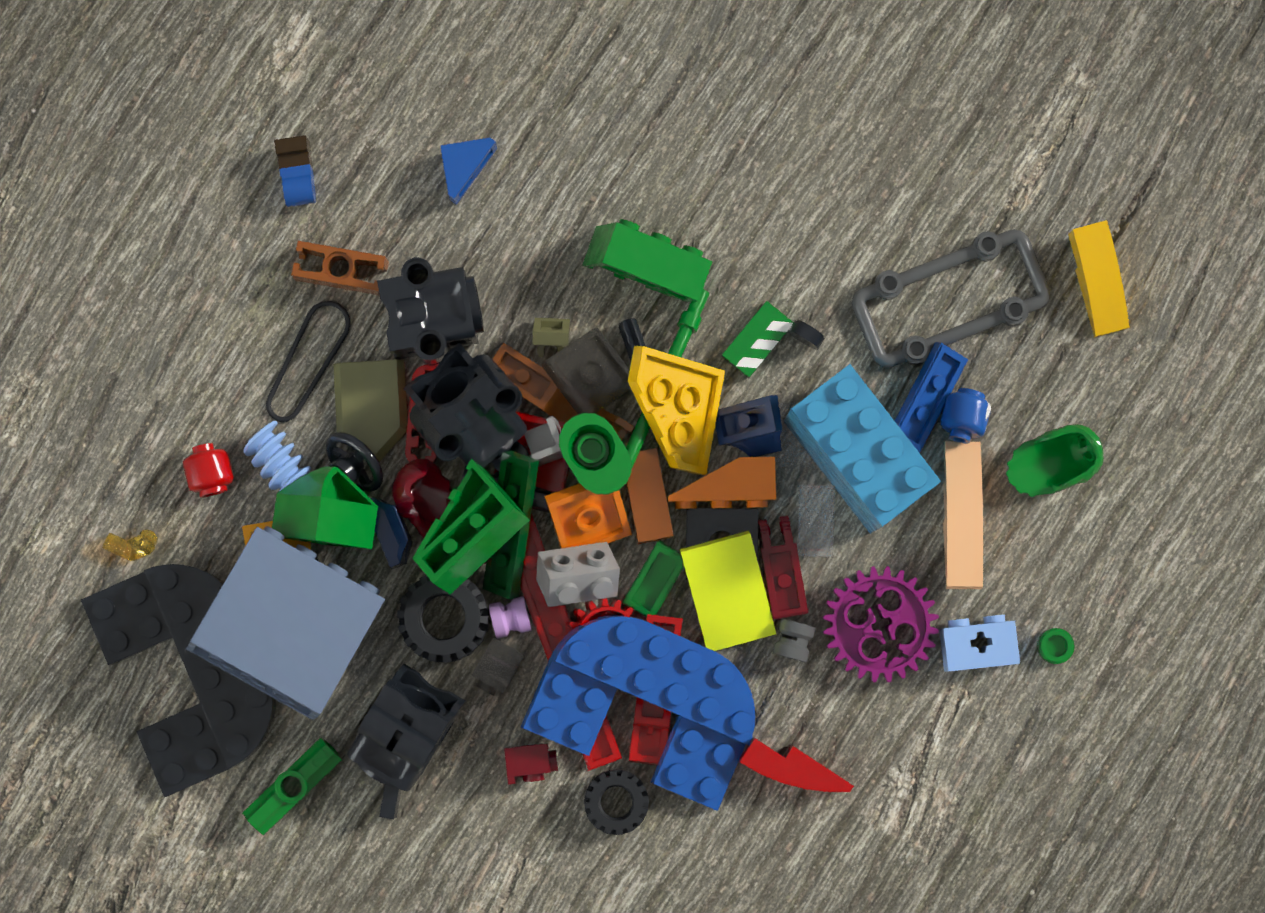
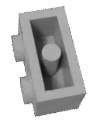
[536,542,620,607]

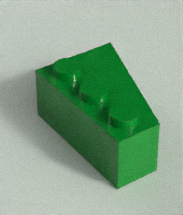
[582,219,713,302]
[412,459,530,594]

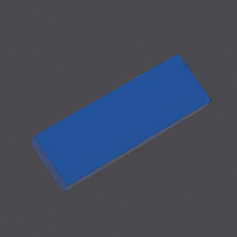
[895,342,968,453]

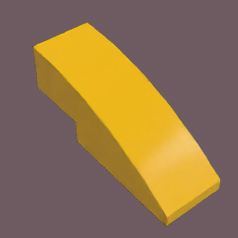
[1068,220,1130,338]

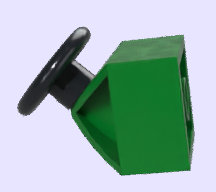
[272,432,383,549]

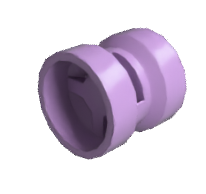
[489,596,532,639]

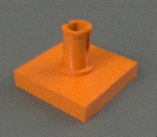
[544,483,632,548]

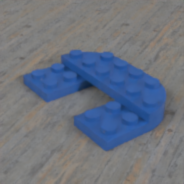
[521,615,755,811]

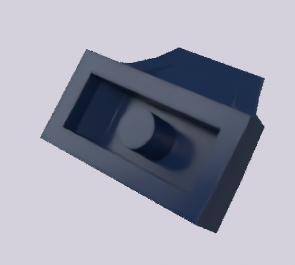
[715,395,782,457]
[370,497,413,569]

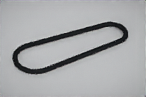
[266,301,351,422]

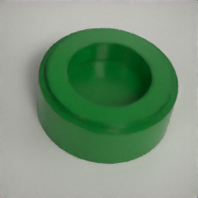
[1037,628,1075,664]

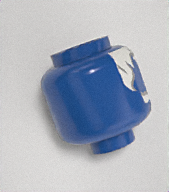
[941,388,991,444]

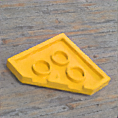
[628,346,725,475]

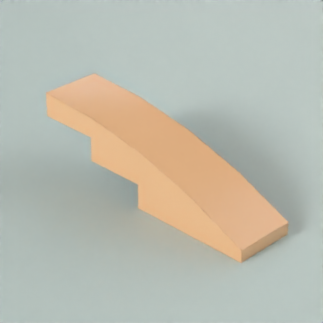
[943,441,983,589]

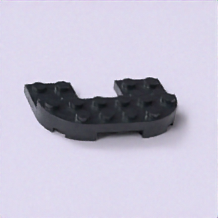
[81,564,276,798]

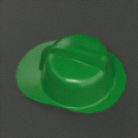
[559,413,632,495]

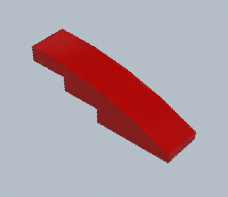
[629,614,683,766]

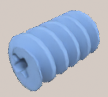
[243,421,312,491]

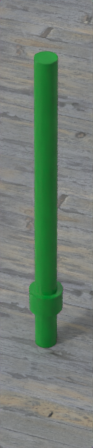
[626,289,709,468]

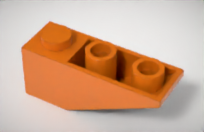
[668,457,776,509]

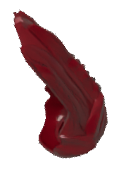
[392,459,486,564]

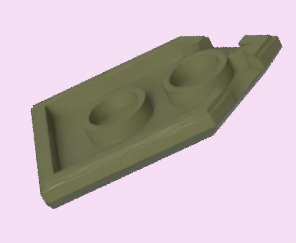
[333,359,408,463]

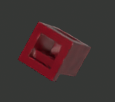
[504,743,558,785]

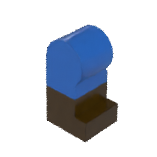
[274,135,316,207]

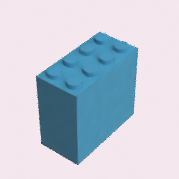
[783,364,941,534]

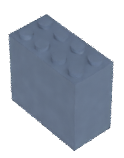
[186,526,385,720]

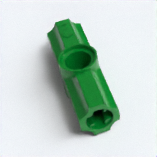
[242,737,343,836]

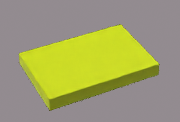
[680,531,776,651]

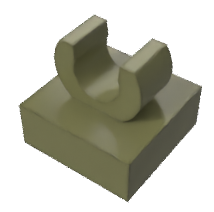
[533,318,570,358]

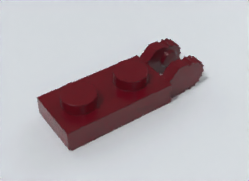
[758,515,808,619]

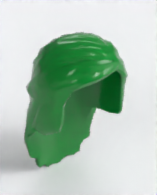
[1005,424,1104,497]

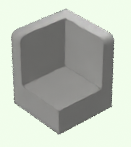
[524,416,563,467]

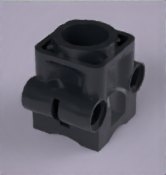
[377,257,484,367]
[403,343,527,468]
[347,664,465,791]

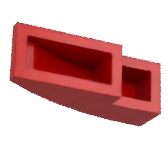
[738,737,854,792]

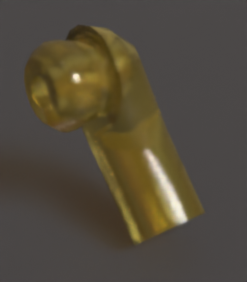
[103,530,158,561]

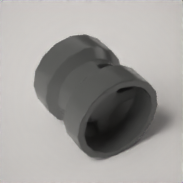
[772,619,816,662]

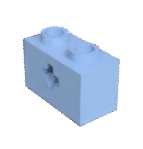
[939,614,1020,672]

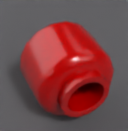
[183,443,234,498]

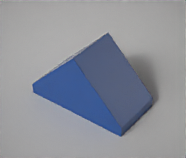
[440,137,498,205]

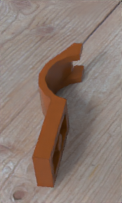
[493,342,635,441]

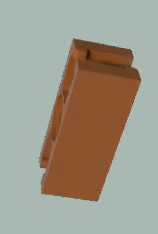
[291,241,389,296]
[626,448,674,544]

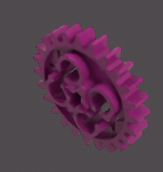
[822,566,939,682]

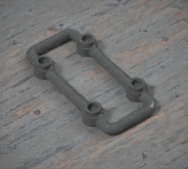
[851,229,1050,368]

